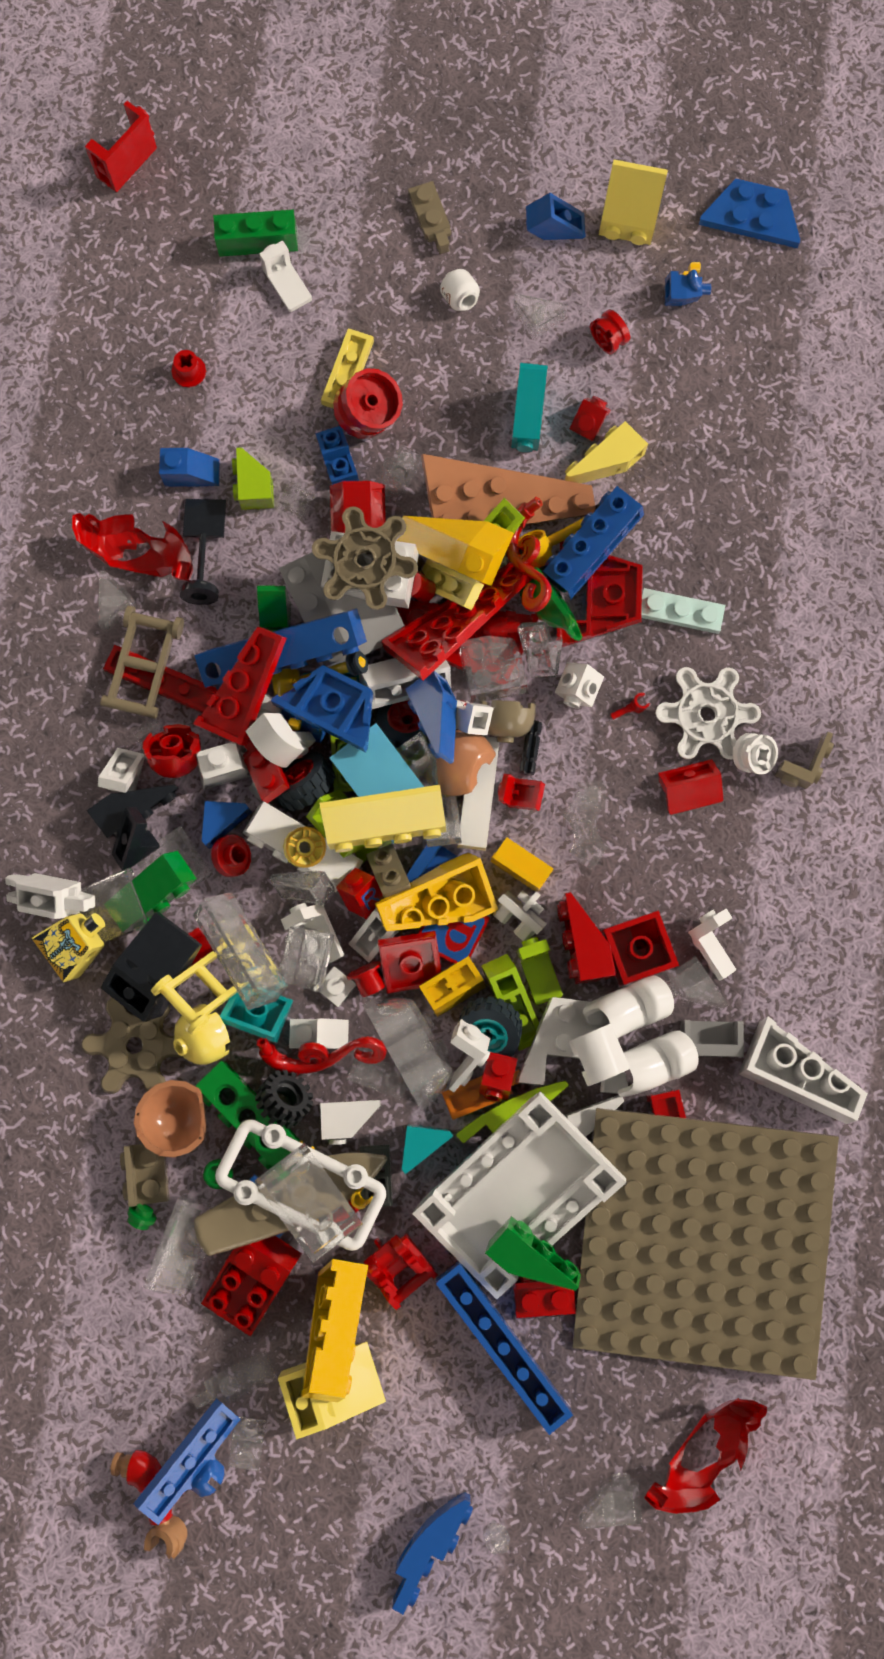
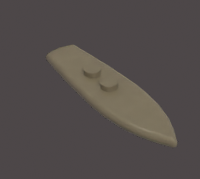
[194,1153,387,1256]

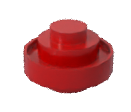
[211,835,251,877]

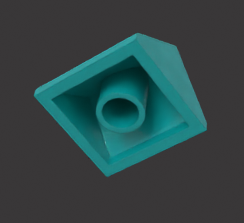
[220,984,293,1043]
[402,1124,453,1174]

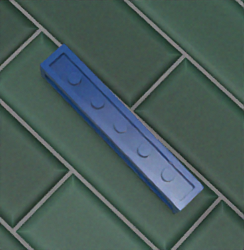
[194,608,367,690]

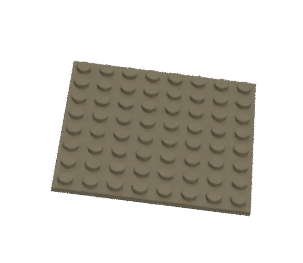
[573,1108,839,1380]

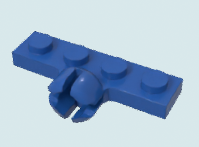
[133,1398,241,1525]

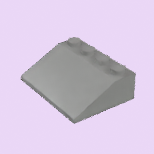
[279,552,405,667]

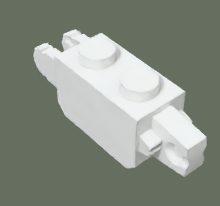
[5,873,95,919]

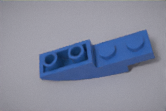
[392,1492,473,1615]

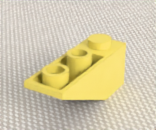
[565,421,648,483]

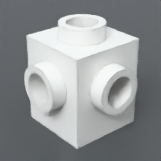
[555,662,604,709]

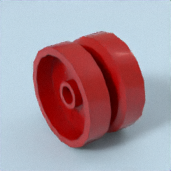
[333,368,403,439]

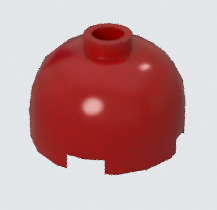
[143,724,201,778]

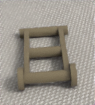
[100,605,184,719]

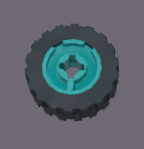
[458,996,523,1064]

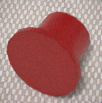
[171,350,206,388]
[347,961,385,997]

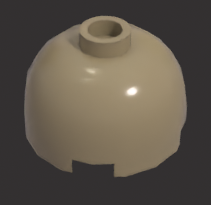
[479,700,536,743]

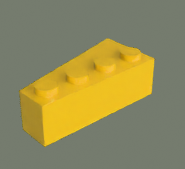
[302,1259,368,1403]

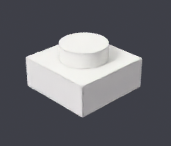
[316,966,357,1007]

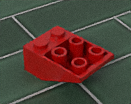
[557,892,616,984]
[201,1236,302,1337]

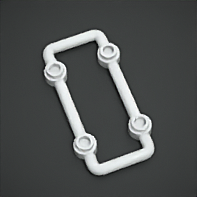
[215,1120,386,1251]

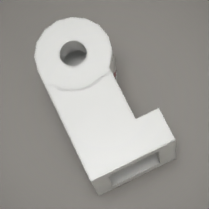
[456,700,493,735]

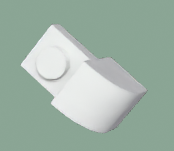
[246,713,316,768]

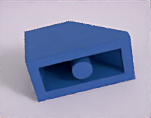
[526,193,586,240]
[159,448,220,487]

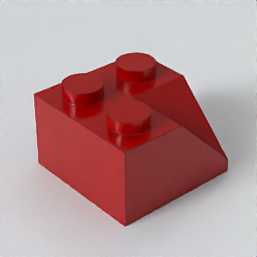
[601,910,679,987]

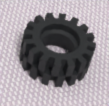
[255,1070,313,1129]

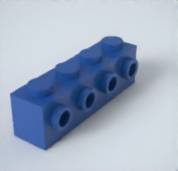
[543,486,644,599]

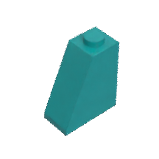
[511,363,548,453]

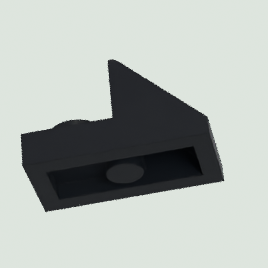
[111,807,160,871]

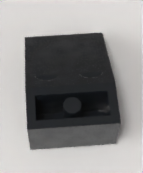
[100,912,202,1022]

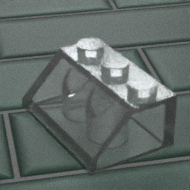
[143,1194,217,1296]

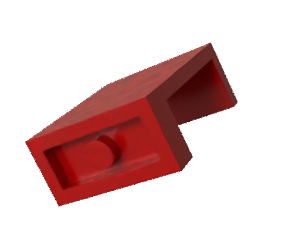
[85,101,157,193]

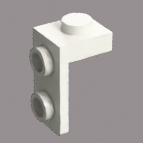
[259,241,312,312]
[281,903,344,966]
[688,909,736,981]
[449,1019,490,1092]

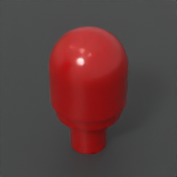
[481,616,521,640]

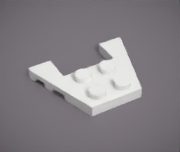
[516,997,628,1094]

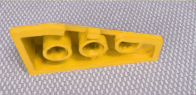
[396,516,514,586]
[375,852,498,931]

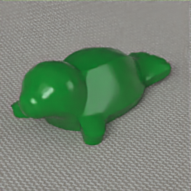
[519,567,582,641]

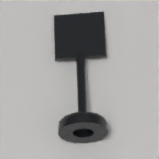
[180,499,226,605]

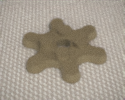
[312,507,418,610]
[81,998,183,1094]

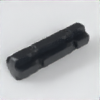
[520,720,542,775]

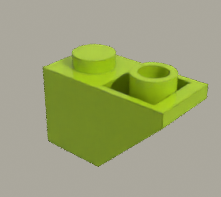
[232,447,274,510]

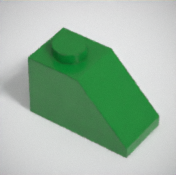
[257,585,291,632]

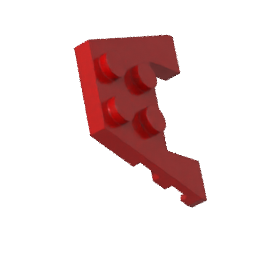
[556,541,643,648]

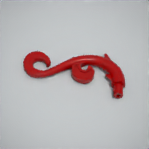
[506,497,552,612]
[256,1036,387,1076]

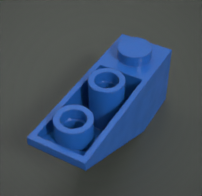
[405,671,457,764]

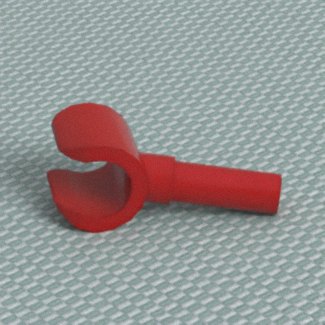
[610,693,650,720]

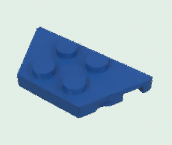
[699,178,800,248]
[271,665,373,753]

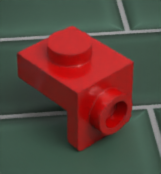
[569,396,611,441]
[497,773,545,811]
[479,1052,518,1102]

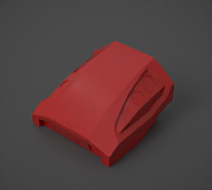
[330,481,386,533]

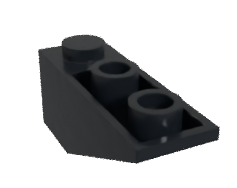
[86,784,179,839]

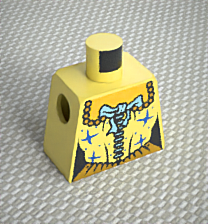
[32,913,105,982]

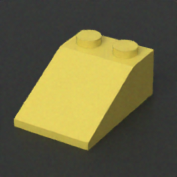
[599,160,668,245]

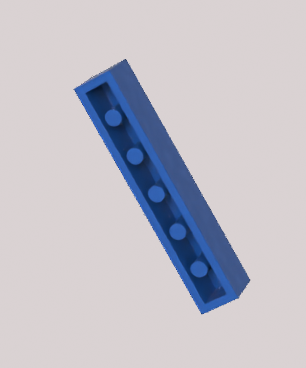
[436,1261,573,1435]

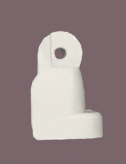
[568,976,698,1097]

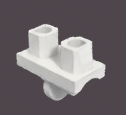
[493,890,547,941]

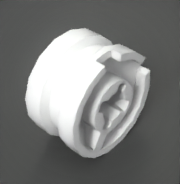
[733,733,778,774]

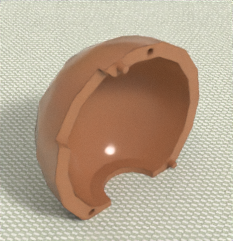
[424,729,496,796]
[134,1080,206,1157]

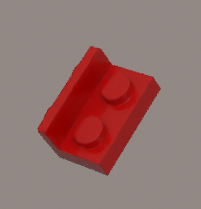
[513,1276,576,1318]

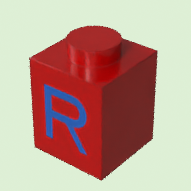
[336,868,384,919]

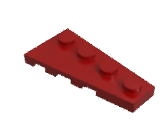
[193,626,287,746]

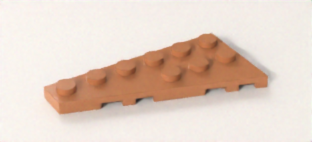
[421,454,596,525]

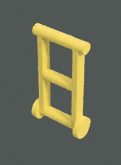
[151,936,264,1035]

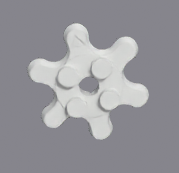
[655,667,761,760]

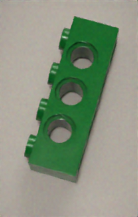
[196,1061,305,1172]

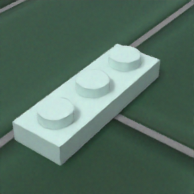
[642,588,725,634]

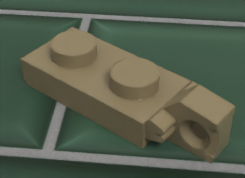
[408,181,451,255]

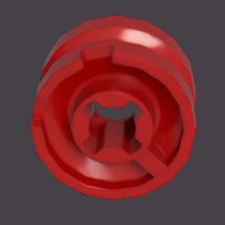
[589,309,631,355]

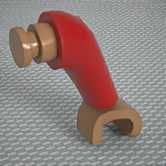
[111,1450,187,1559]

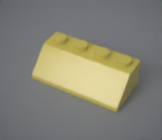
[319,785,446,853]

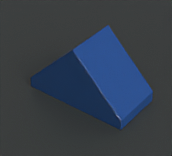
[202,801,252,849]

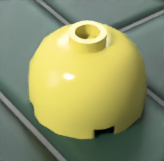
[173,1004,230,1065]

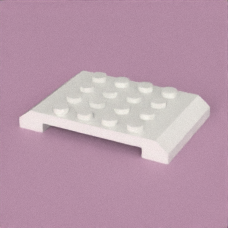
[412,1092,626,1299]

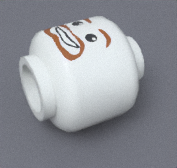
[440,269,480,311]

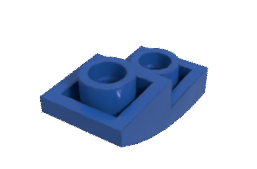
[315,426,359,485]

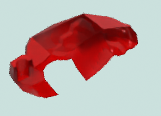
[72,513,193,581]
[644,1398,767,1514]

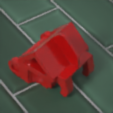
[364,1233,438,1310]

